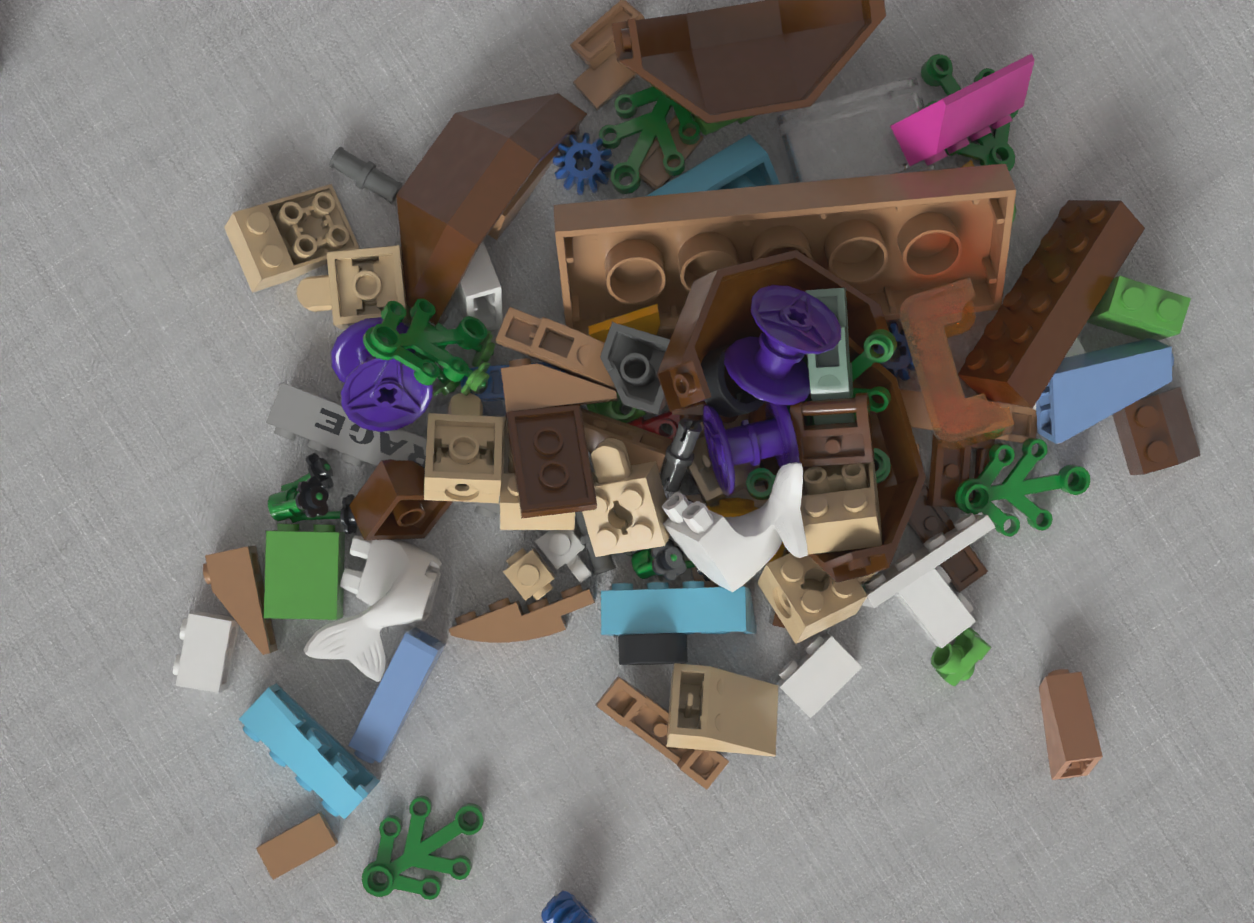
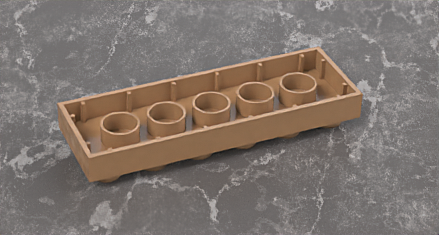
[553,164,1016,337]

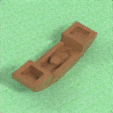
[595,676,729,790]

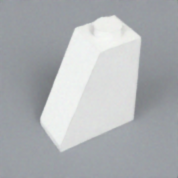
[455,242,503,331]

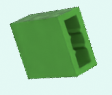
[1087,276,1191,341]
[264,523,345,620]

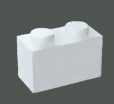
[895,565,976,648]
[173,611,239,693]
[777,633,862,718]

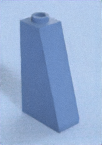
[1036,338,1174,444]
[348,627,446,763]

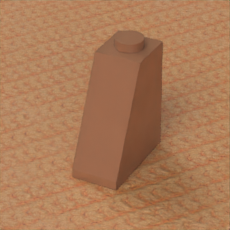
[1039,669,1103,780]

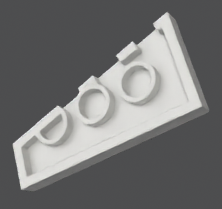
[861,513,995,608]

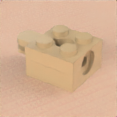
[297,245,412,330]
[424,393,503,503]
[582,438,670,557]
[757,553,875,644]

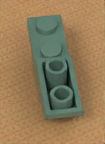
[806,288,855,425]

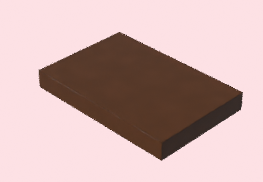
[506,404,597,519]

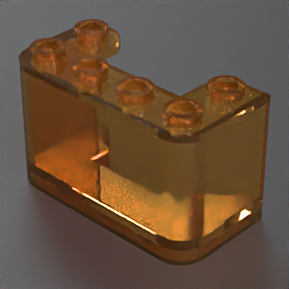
[900,277,1014,450]

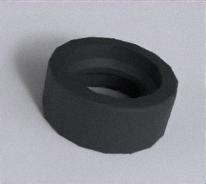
[701,345,765,418]
[618,633,688,665]

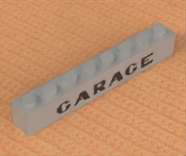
[266,383,529,533]

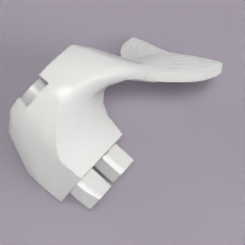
[662,462,808,592]
[304,536,442,682]

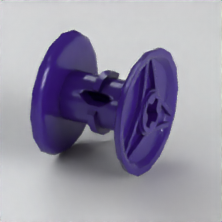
[724,285,841,405]
[331,317,433,432]
[703,401,799,497]

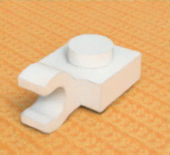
[535,530,593,583]

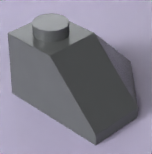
[600,322,670,415]

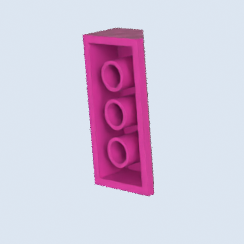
[890,53,1035,166]

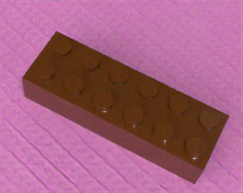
[957,200,1145,408]

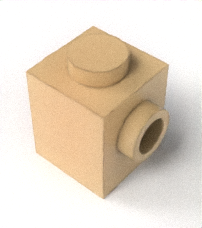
[503,548,556,601]

